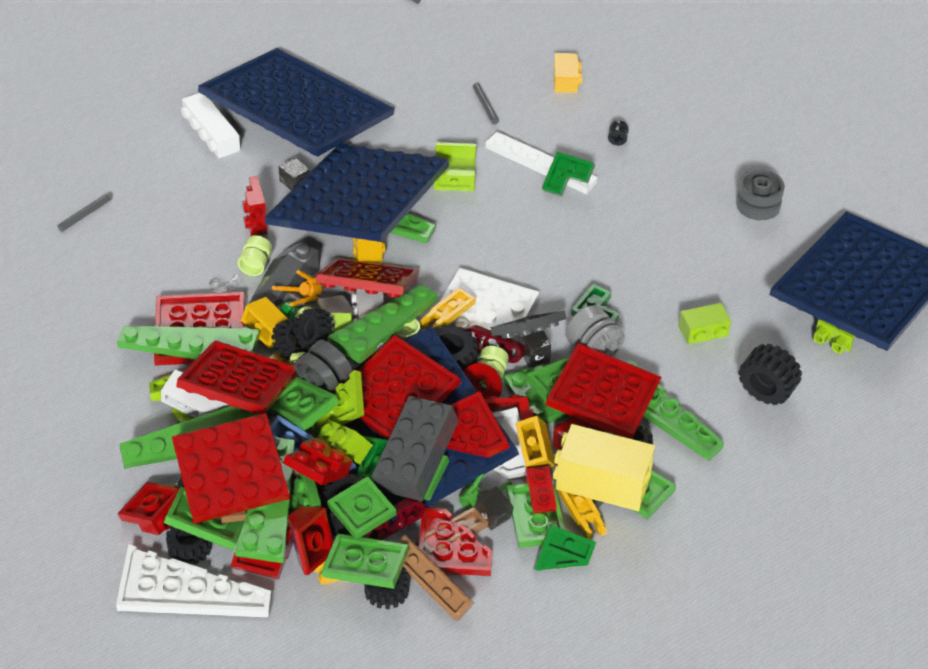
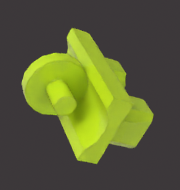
[813,320,856,354]

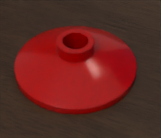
[463,363,502,399]

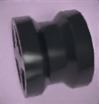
[608,120,629,146]

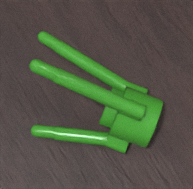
[458,474,512,509]

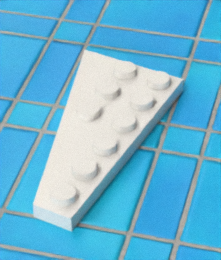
[116,544,271,617]

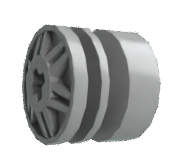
[565,305,625,357]

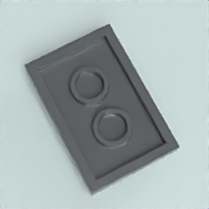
[490,310,567,339]

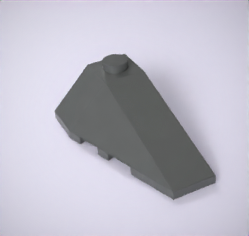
[249,242,319,307]

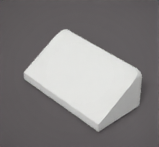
[317,295,354,316]

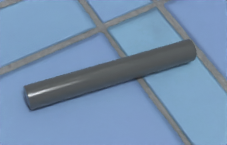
[473,83,499,125]
[57,194,111,232]

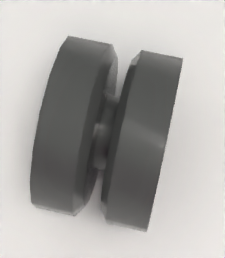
[736,169,785,220]
[294,340,353,394]

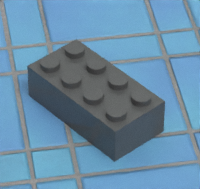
[372,396,459,501]

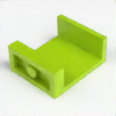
[434,142,476,191]

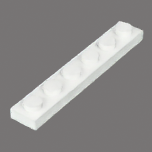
[486,132,598,194]

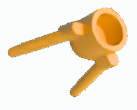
[272,270,322,306]

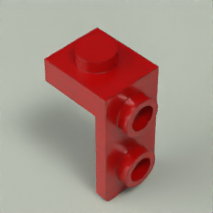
[484,395,534,421]
[523,466,557,514]

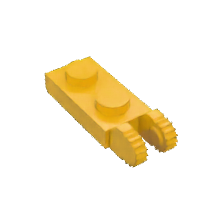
[420,288,476,329]
[557,490,606,540]

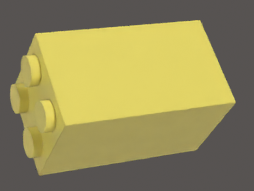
[553,424,655,511]

